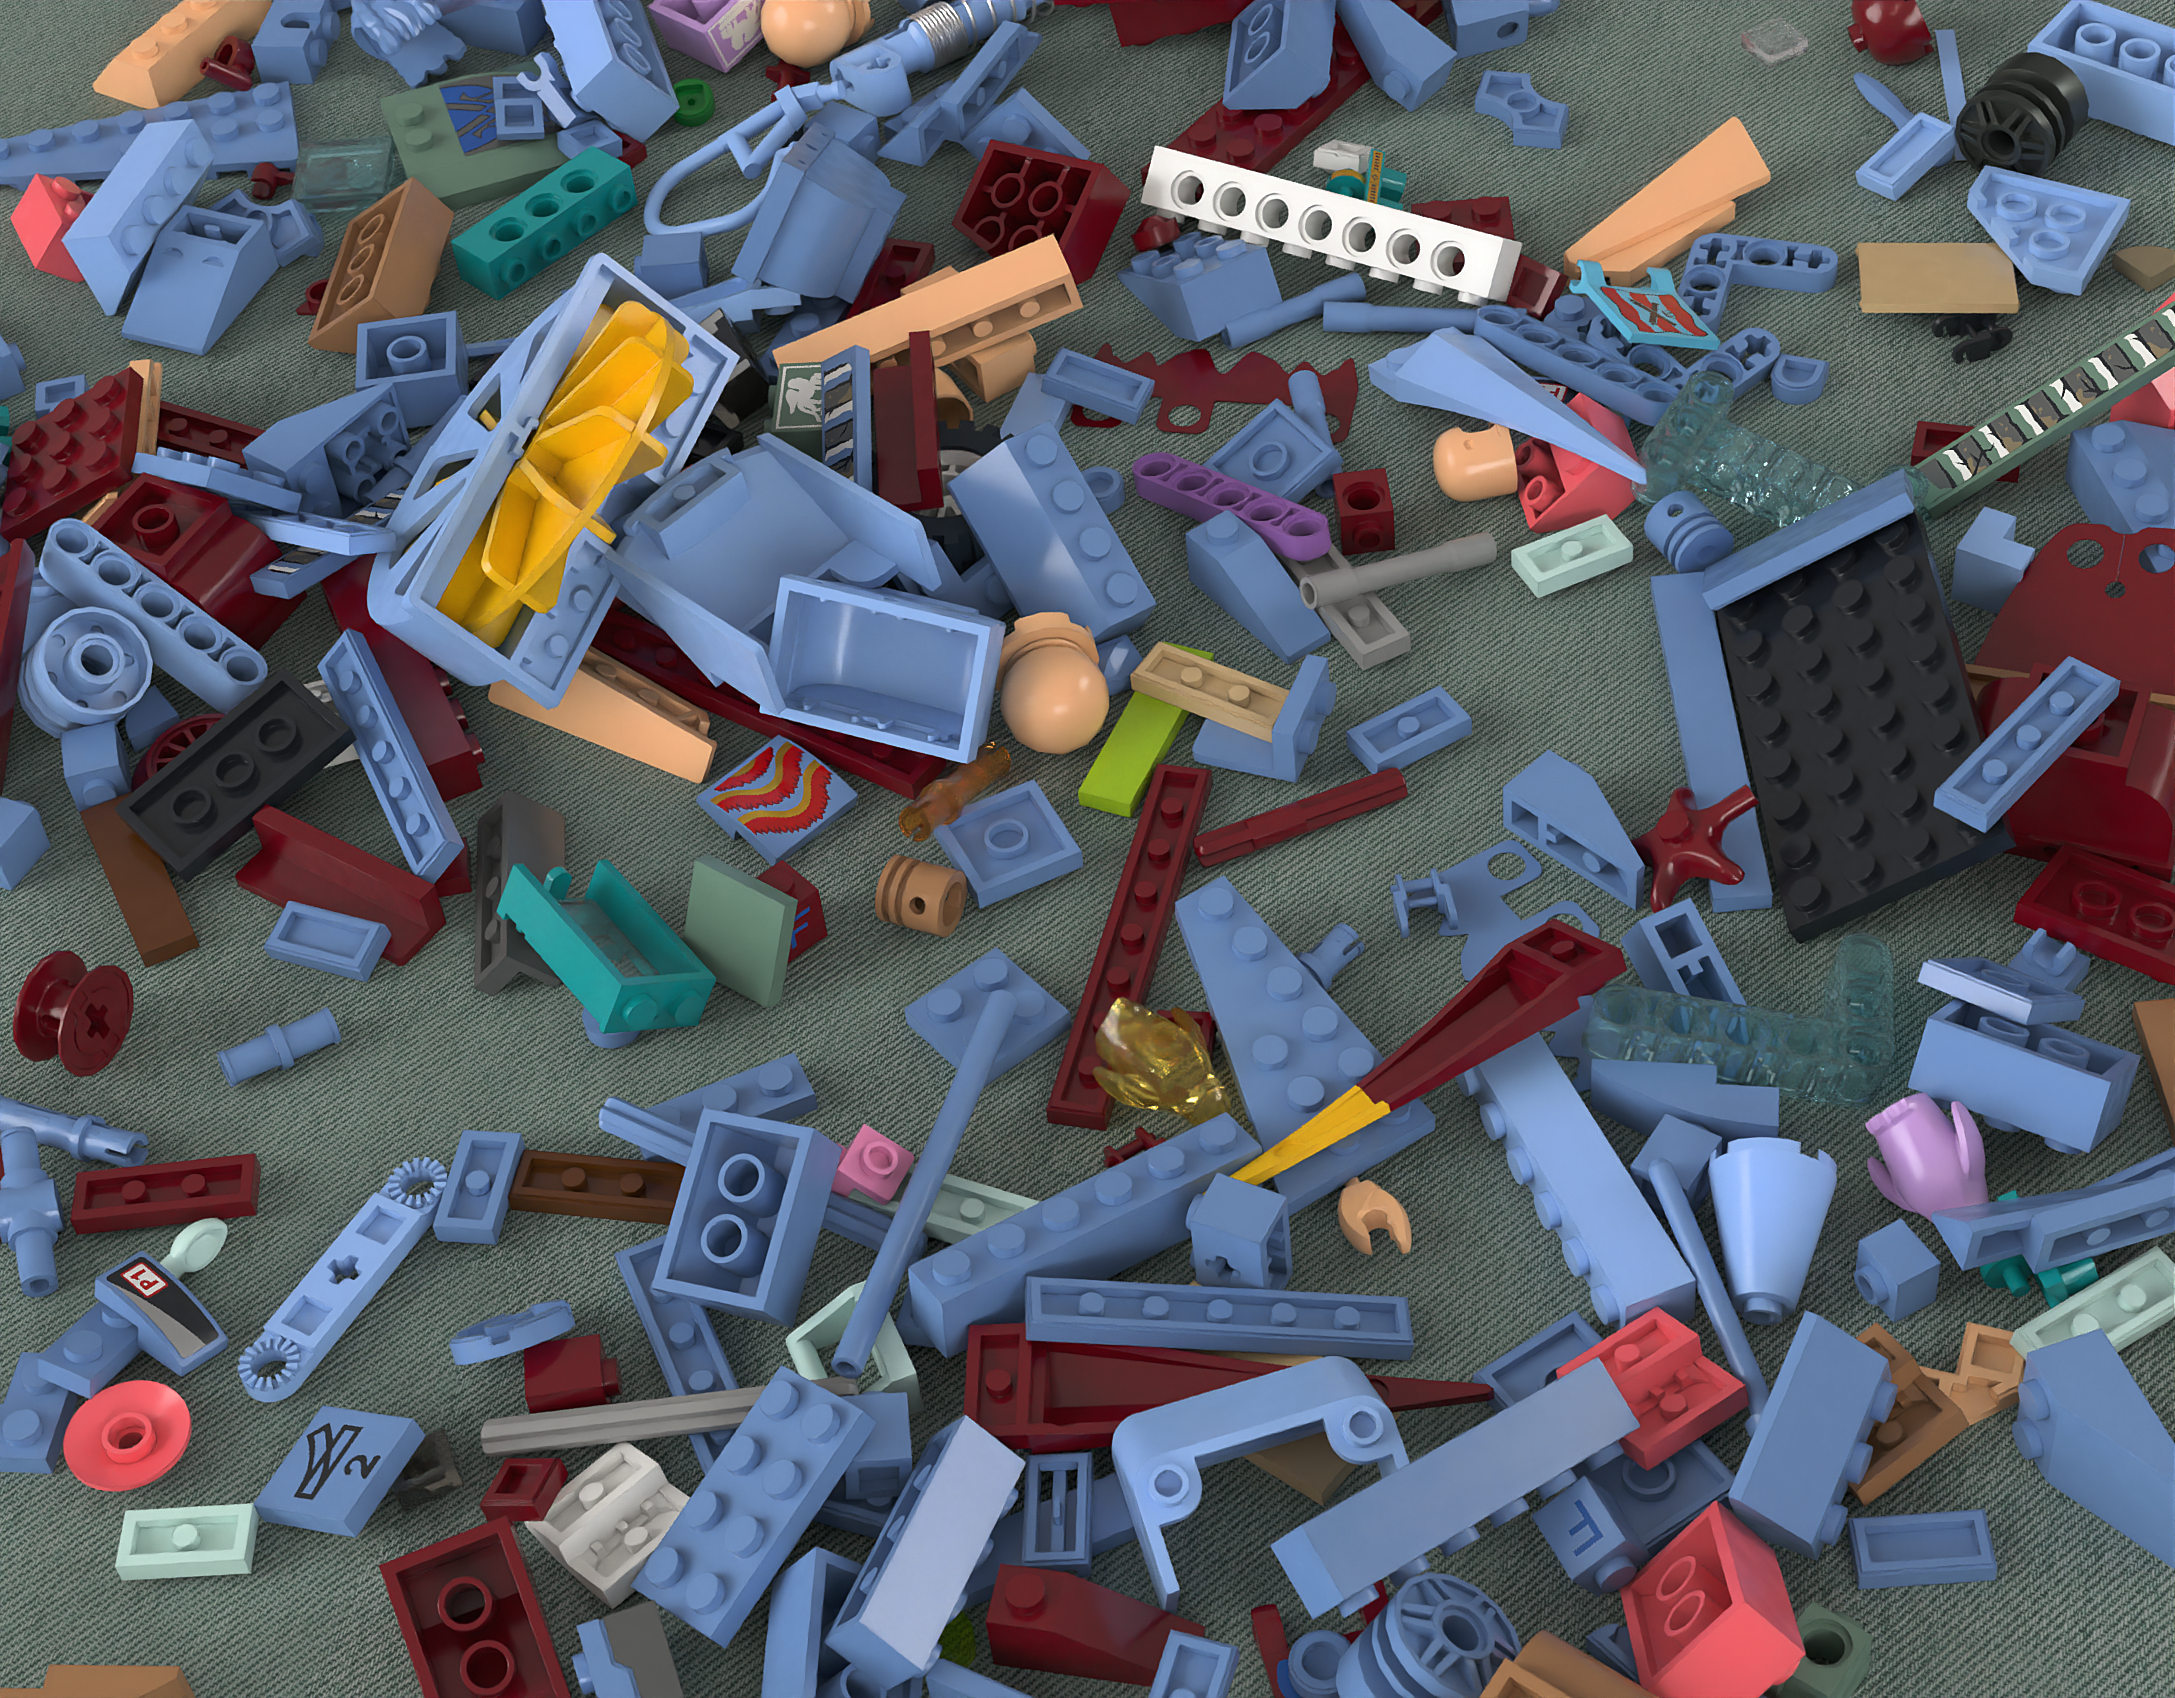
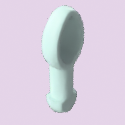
[160,1218,228,1279]

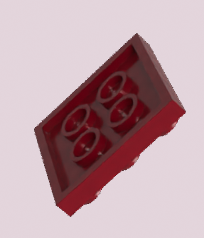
[0,366,144,543]

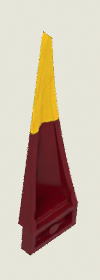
[1203,918,1627,1195]

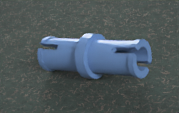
[217,1007,341,1087]

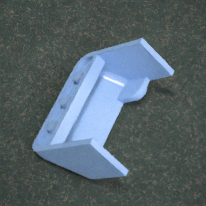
[1112,1356,1410,1615]

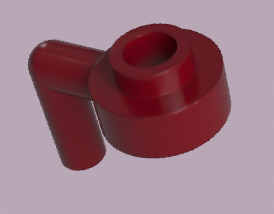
[199,35,255,92]

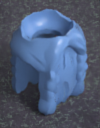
[350,0,467,90]

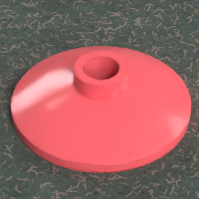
[63,1380,192,1492]

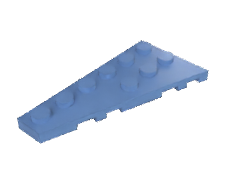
[1175,875,1435,1217]

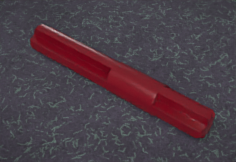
[1193,767,1408,868]

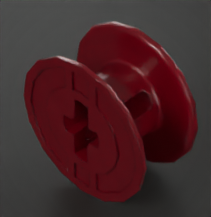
[13,950,134,1077]

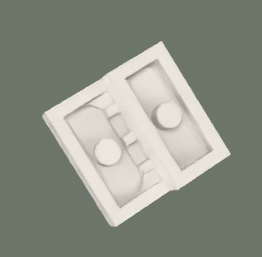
[524,1441,690,1609]

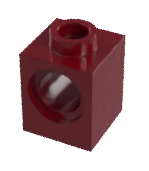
[1333,468,1395,556]

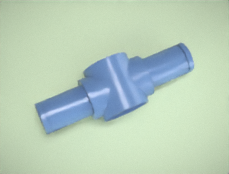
[0,1126,65,1297]

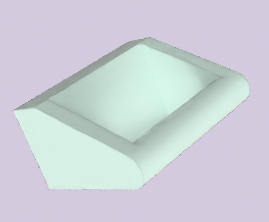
[785,1280,924,1415]

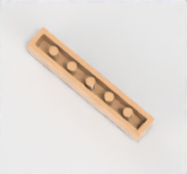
[772,234,1083,396]

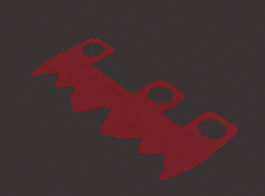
[1071,343,1359,443]

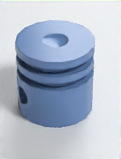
[1644,490,1734,574]

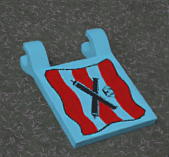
[1569,260,1721,350]

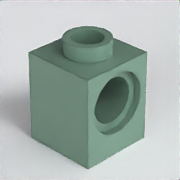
[1764,1601,1873,1698]

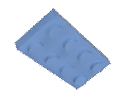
[630,1365,878,1649]

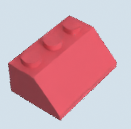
[1619,1500,1806,1698]

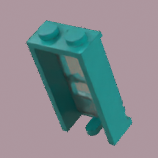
[496,859,716,1034]

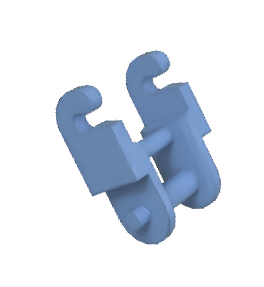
[1390,868,1458,938]

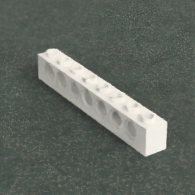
[1140,145,1523,307]

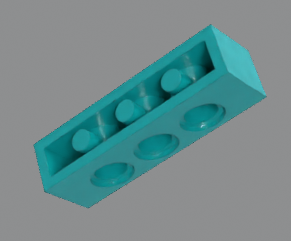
[451,145,638,301]

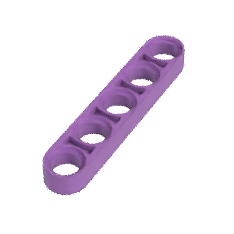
[1132,452,1332,561]

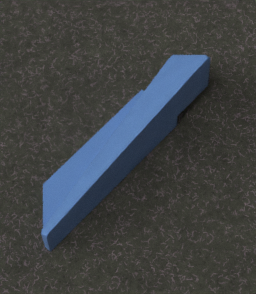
[877,20,1042,167]
[1931,1172,2175,1274]

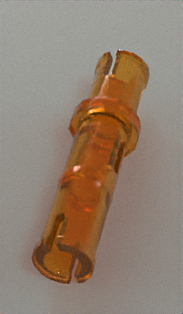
[898,742,1011,842]

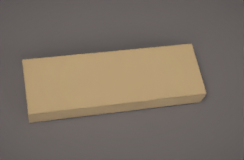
[1130,641,1290,743]

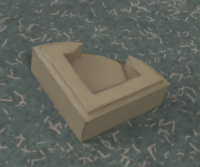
[2112,246,2175,292]

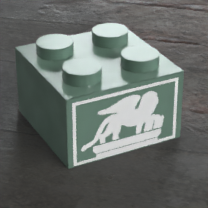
[764,362,822,463]

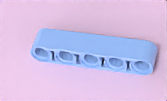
[39,518,268,714]

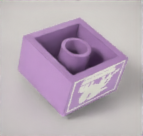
[648,0,766,73]

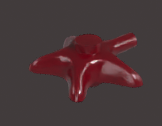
[1630,784,1759,913]

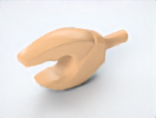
[1338,1177,1412,1255]

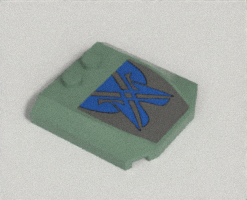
[379,60,571,211]

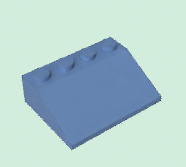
[2065,420,2175,573]

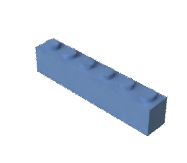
[908,1112,1263,1359]
[1270,1357,1641,1620]

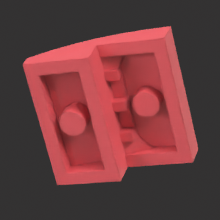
[1556,1306,1749,1471]

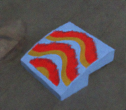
[696,735,858,866]

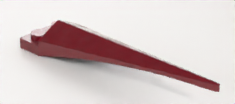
[963,1323,1495,1455]

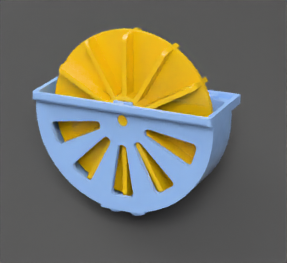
[367,253,740,710]

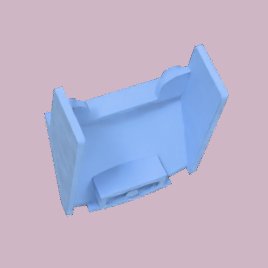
[604,433,942,715]

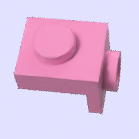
[831,1124,914,1205]

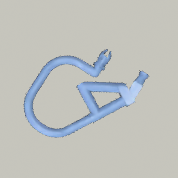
[643,80,846,238]

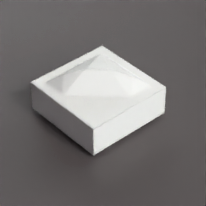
[1313,140,1374,174]

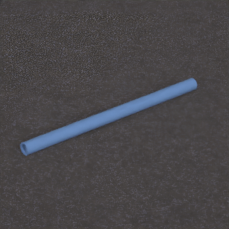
[831,990,1018,1379]

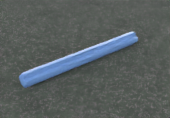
[598,1096,927,1266]

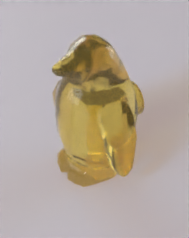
[1092,997,1232,1127]

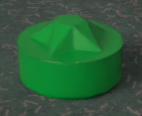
[672,78,716,127]

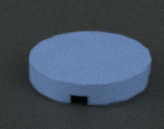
[449,1299,576,1365]

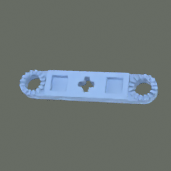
[238,1157,448,1402]

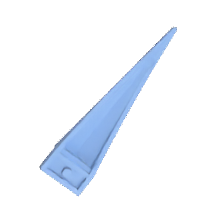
[465,276,804,359]
[1368,326,1647,484]

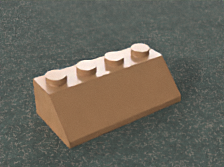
[307,177,455,354]

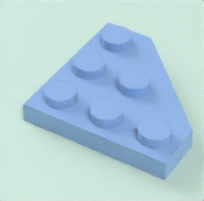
[1967,165,2131,296]

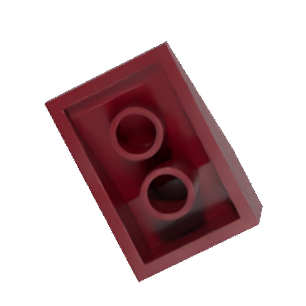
[378,1515,572,1698]

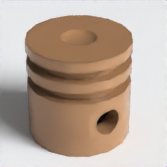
[875,854,967,937]

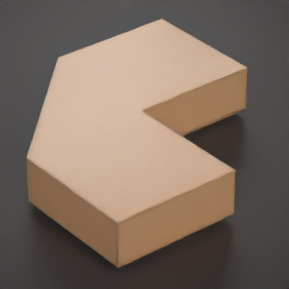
[1919,1322,2026,1427]

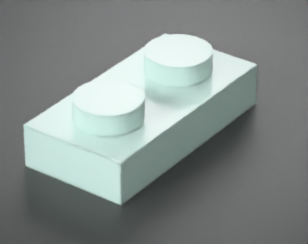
[1511,514,1633,598]
[115,1503,259,1581]

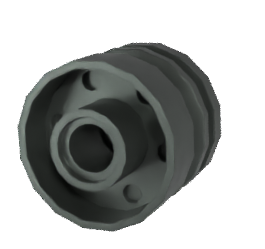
[1955,52,2089,178]

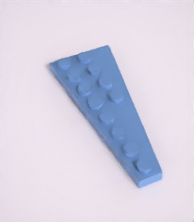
[0,81,304,191]

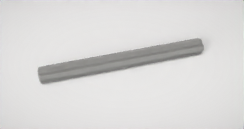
[480,1376,859,1457]

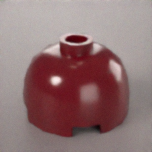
[1846,0,1935,66]

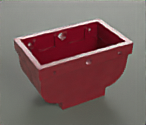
[91,472,307,652]
[1975,662,2175,883]

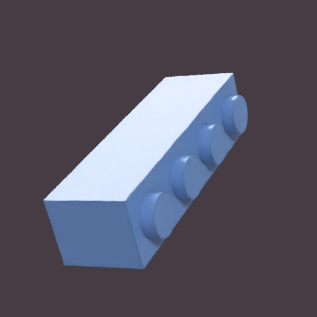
[824,1415,1026,1691]

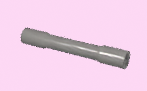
[1299,532,1497,609]

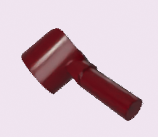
[250,162,314,200]

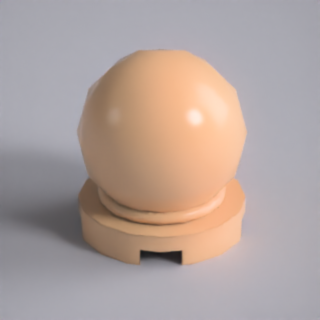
[761,0,875,69]
[995,612,1109,755]

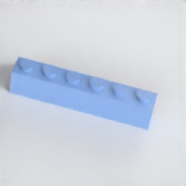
[1455,1032,1696,1331]

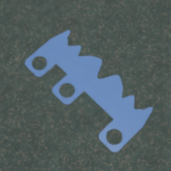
[1408,840,1688,1093]

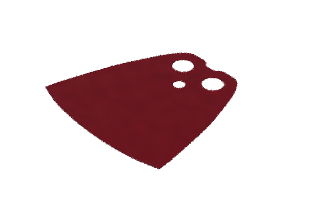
[1973,523,2175,696]

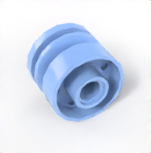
[17,606,153,738]

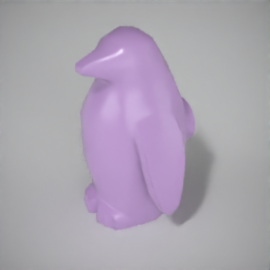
[1865,1092,1989,1224]

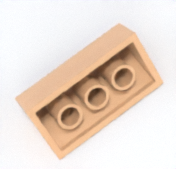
[92,0,272,110]

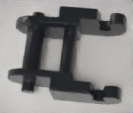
[1932,313,2012,364]

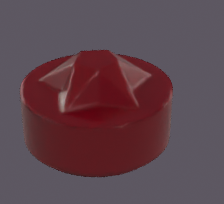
[1130,214,1182,253]

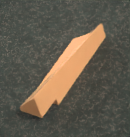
[1564,116,1771,287]

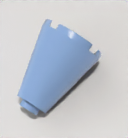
[1708,1137,1837,1325]

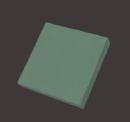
[683,854,798,1008]

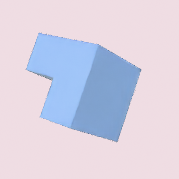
[1951,506,2035,614]

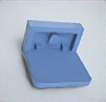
[1192,654,1337,783]

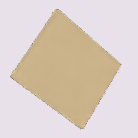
[1855,243,2020,313]

